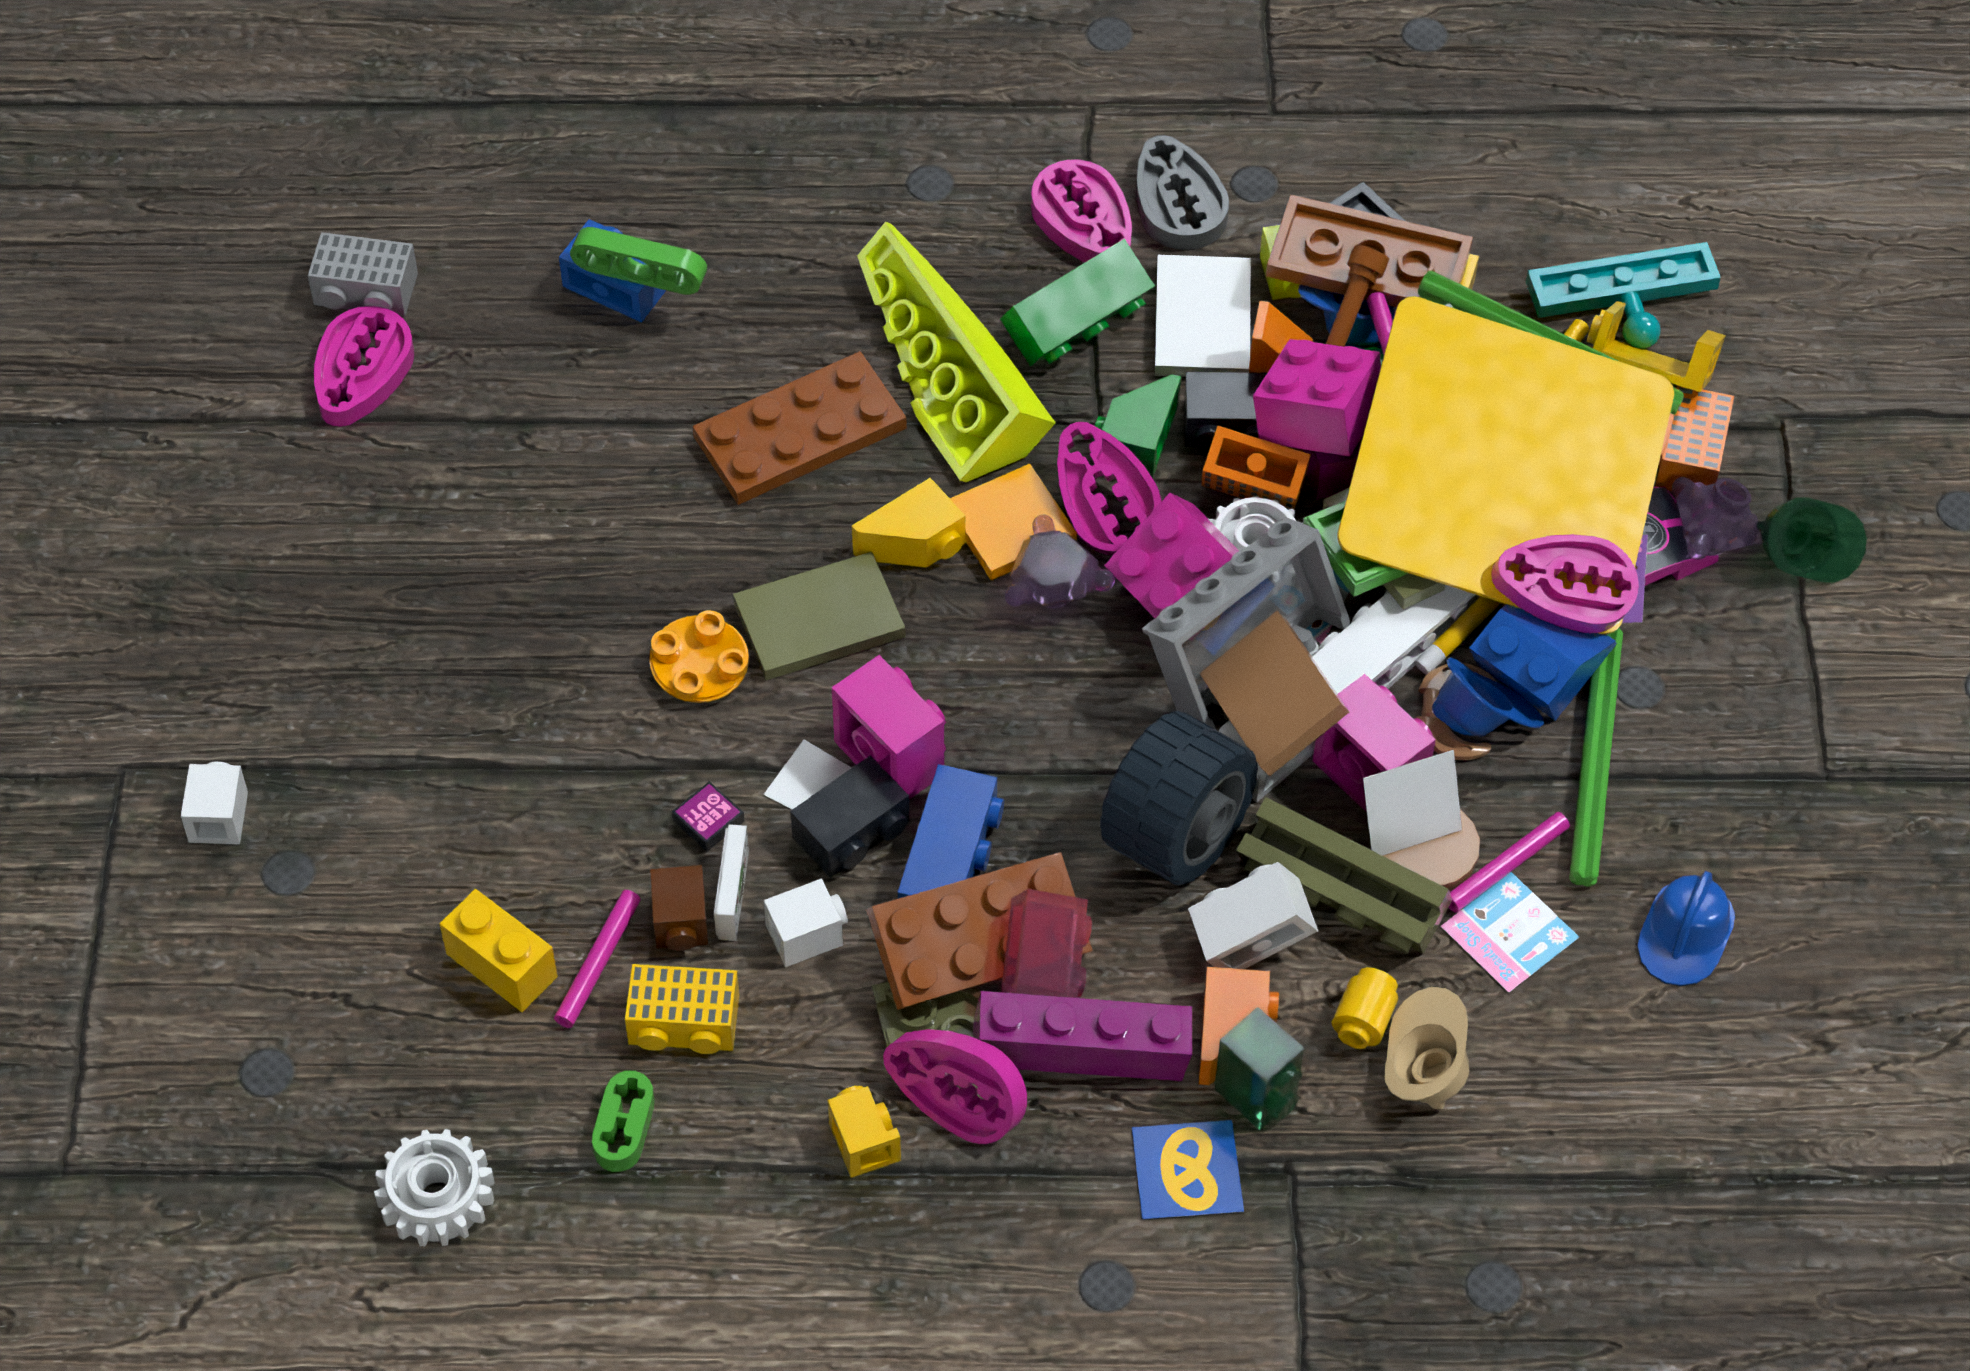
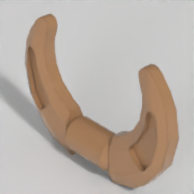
[1416,663,1496,760]

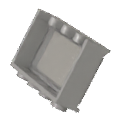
[1142,517,1351,730]

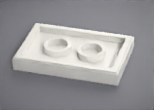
[1155,255,1251,377]

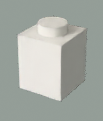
[181,761,248,844]
[764,878,848,967]

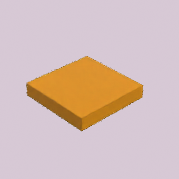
[950,464,1077,580]

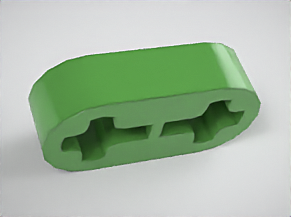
[592,1071,655,1172]

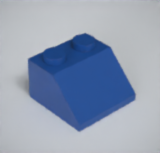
[1469,604,1617,721]

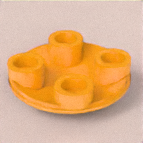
[649,610,749,703]

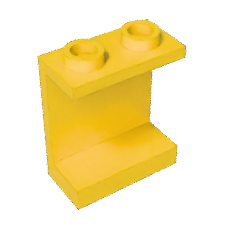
[1587,301,1726,393]

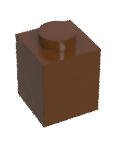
[650,865,708,951]

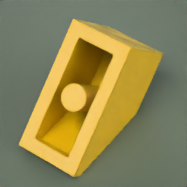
[852,478,966,568]

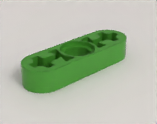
[570,227,707,295]

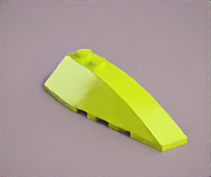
[857,222,1055,482]

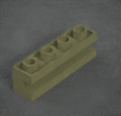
[1236,797,1452,954]

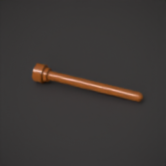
[1285,245,1390,452]

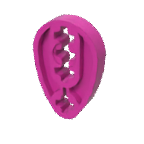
[1031,159,1132,262]
[314,306,414,427]
[1057,422,1162,555]
[1491,534,1639,633]
[883,1029,1027,1144]

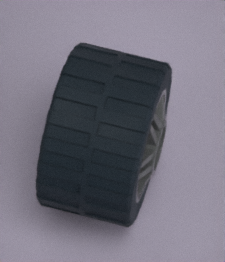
[1100,711,1258,885]

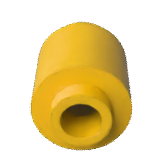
[1332,967,1398,1049]

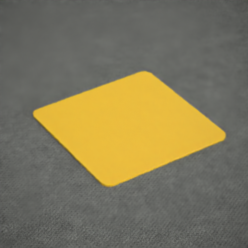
[1337,297,1674,634]

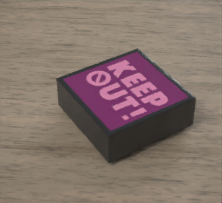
[672,781,745,852]

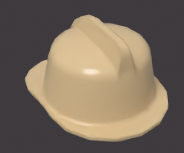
[1385,987,1469,1110]

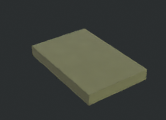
[733,552,906,680]

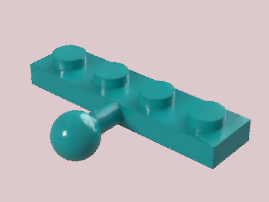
[1526,242,1721,349]

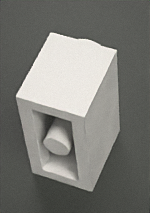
[1188,862,1318,969]

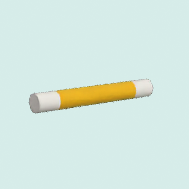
[1414,596,1501,675]

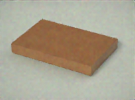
[1199,610,1350,776]

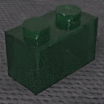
[1214,1007,1304,1130]

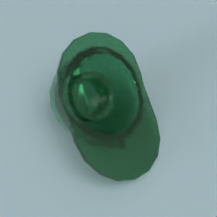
[1755,497,1867,582]

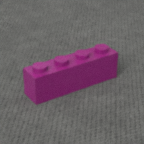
[973,991,1192,1081]

